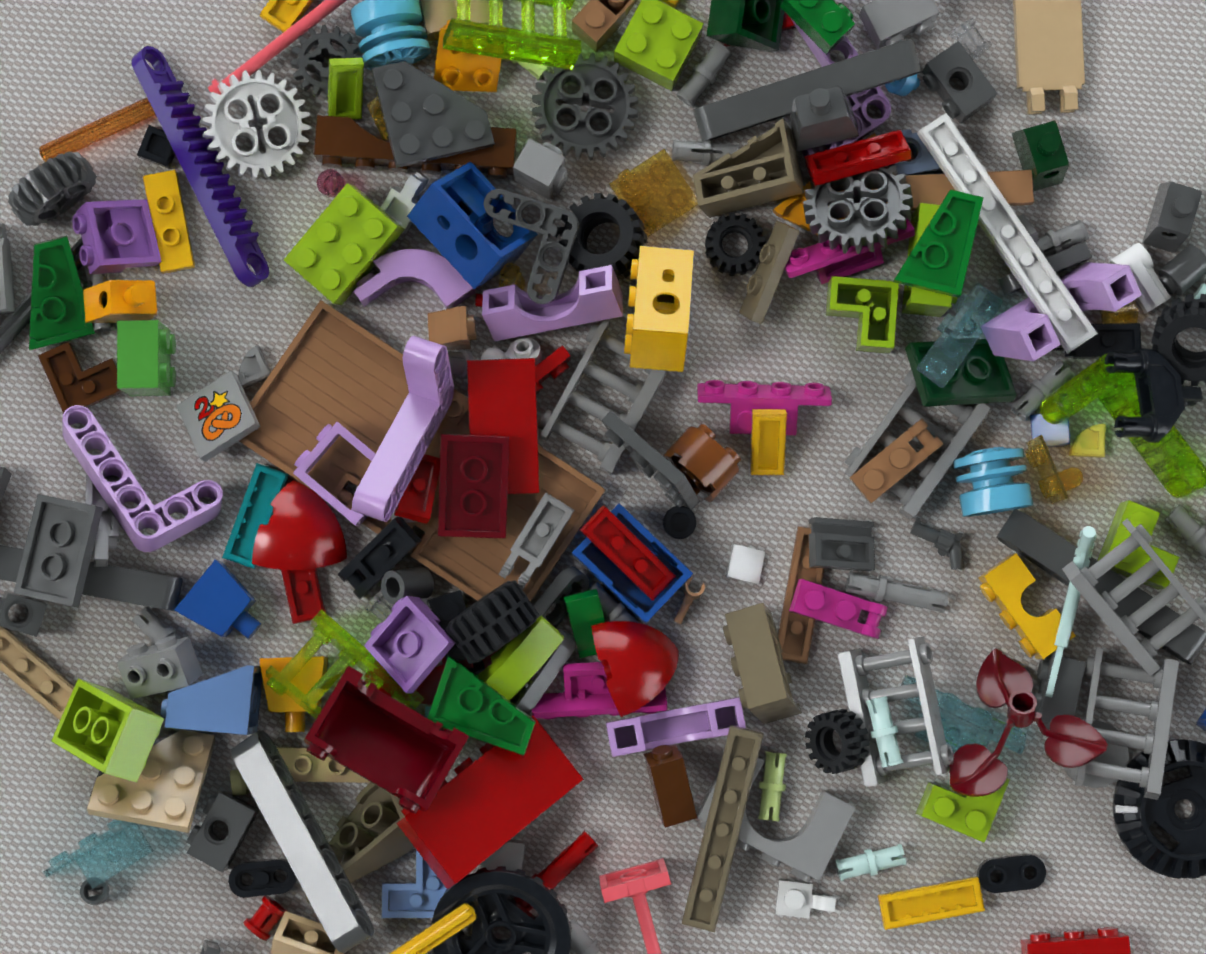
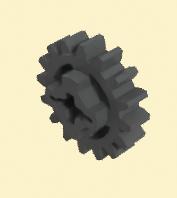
[290,25,362,98]

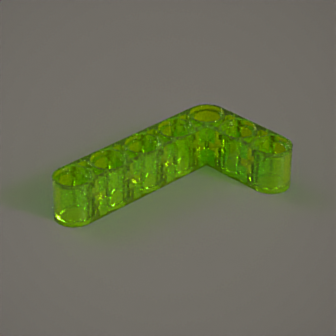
[1040,353,1206,498]

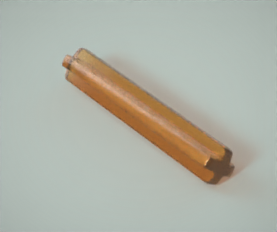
[39,97,156,162]

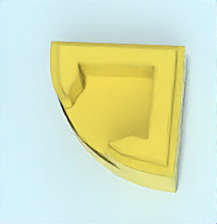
[1069,424,1106,458]

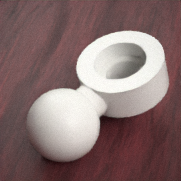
[481,338,542,366]

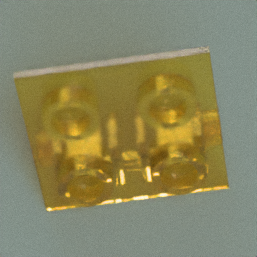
[609,149,698,237]
[1025,435,1083,504]

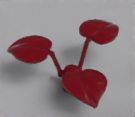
[949,648,1108,797]

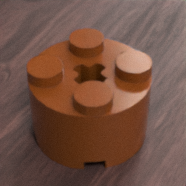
[663,424,741,502]

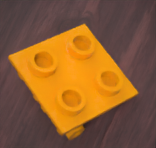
[433,20,506,92]

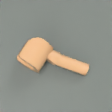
[674,577,705,624]

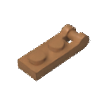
[849,418,944,504]

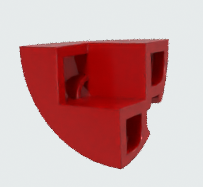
[252,480,347,570]
[591,621,679,717]

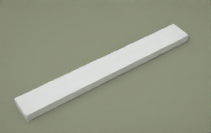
[917,113,1098,354]

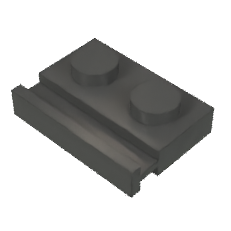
[809,517,875,572]

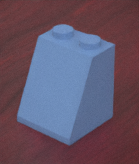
[161,665,263,735]

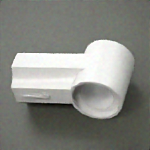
[1108,243,1171,314]

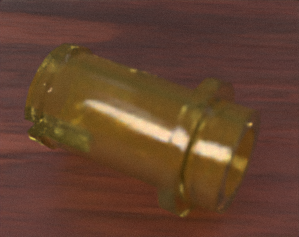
[499,263,525,291]

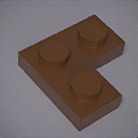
[38,342,123,414]

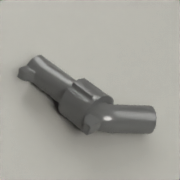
[910,517,964,570]

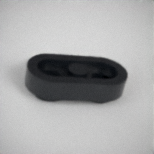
[977,854,1046,893]
[228,858,297,898]

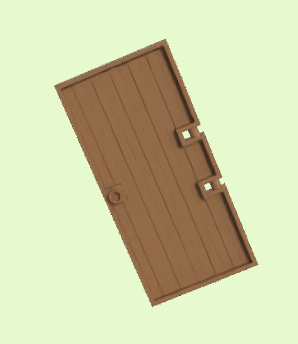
[239,300,606,602]

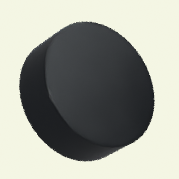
[663,506,697,540]

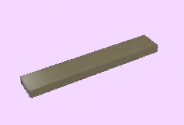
[682,725,764,932]

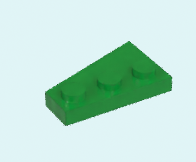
[893,189,984,298]
[29,235,95,350]
[428,655,536,755]

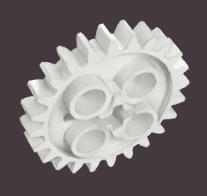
[201,70,311,179]

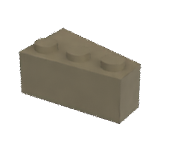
[693,119,804,218]
[723,603,802,724]

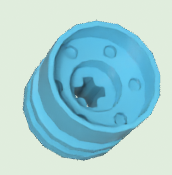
[351,0,431,70]
[953,447,1033,517]

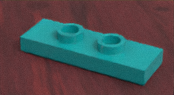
[222,463,289,569]

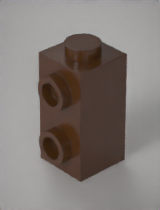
[643,745,697,828]

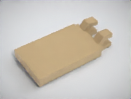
[1013,0,1085,115]

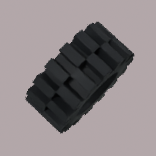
[705,213,766,276]
[805,709,870,774]

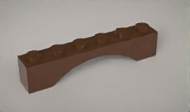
[314,115,517,179]

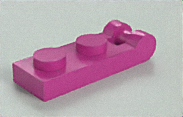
[789,579,888,639]

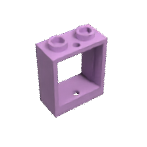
[293,422,375,527]

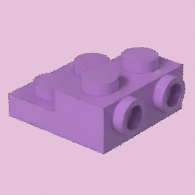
[72,199,162,275]
[364,596,455,693]

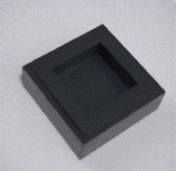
[137,125,175,169]

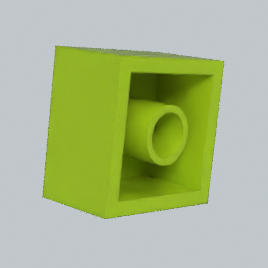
[614,0,704,91]

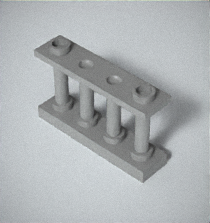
[538,319,667,475]
[845,370,991,520]
[1062,518,1206,677]
[837,636,954,787]
[1070,647,1179,800]

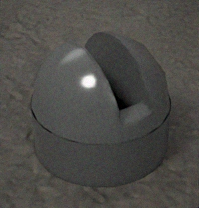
[80,877,110,905]

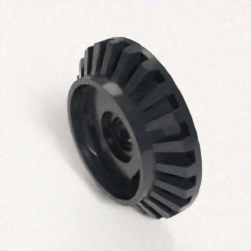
[1112,739,1206,879]
[431,866,572,954]

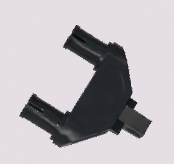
[1105,348,1203,443]

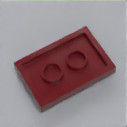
[438,434,509,539]

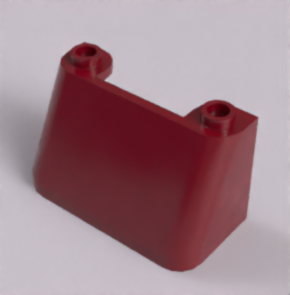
[304,666,469,814]

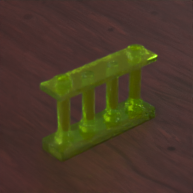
[443,0,582,70]
[265,609,425,719]

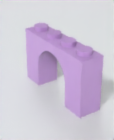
[981,262,1142,361]

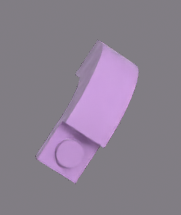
[354,249,475,309]

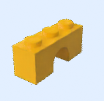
[978,553,1076,659]

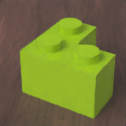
[825,276,899,354]
[1097,500,1180,590]
[915,778,1010,843]

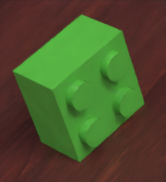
[117,320,176,396]

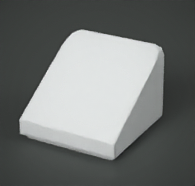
[726,544,765,584]

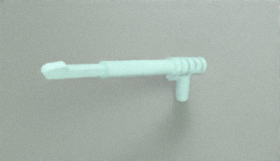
[1045,526,1097,698]

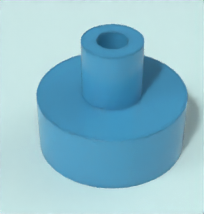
[885,74,920,96]

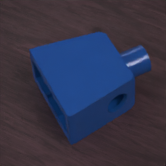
[174,559,261,639]

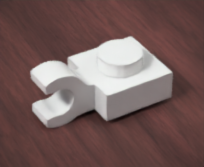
[380,171,429,234]
[775,879,836,918]

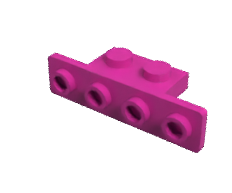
[784,219,915,285]
[697,380,832,435]
[532,662,667,720]

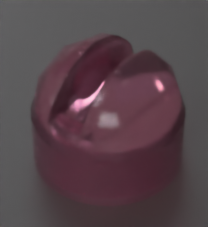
[317,169,346,197]

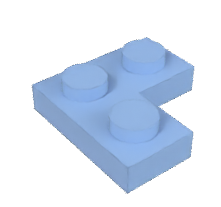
[382,850,447,918]

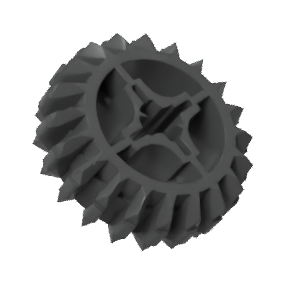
[8,152,97,226]

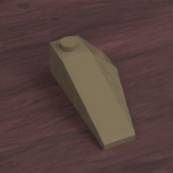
[304,782,414,903]

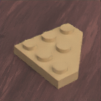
[87,729,215,833]

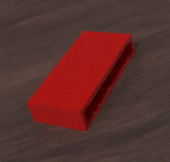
[396,715,584,889]

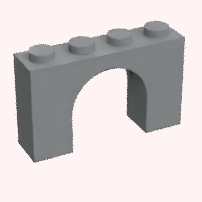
[697,758,856,883]

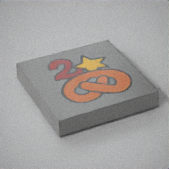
[176,370,261,462]

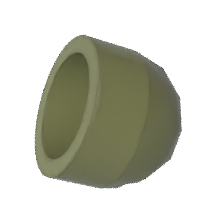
[230,769,250,797]

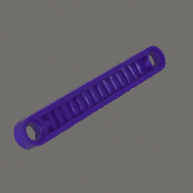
[131,46,269,287]

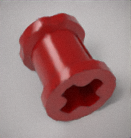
[243,895,288,941]

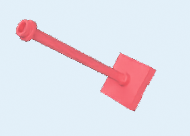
[208,0,347,95]
[599,858,671,954]

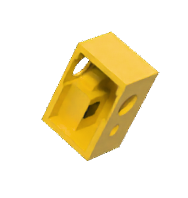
[624,246,694,372]

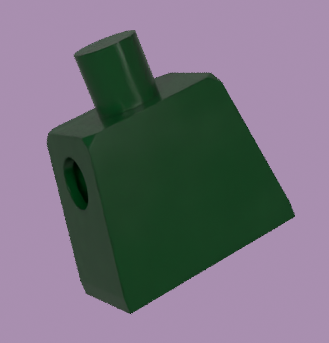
[1012,120,1069,192]

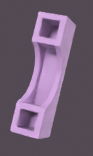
[482,265,623,341]
[606,697,746,757]

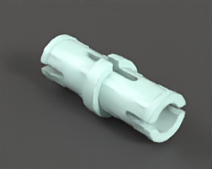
[866,696,904,768]
[835,844,906,881]

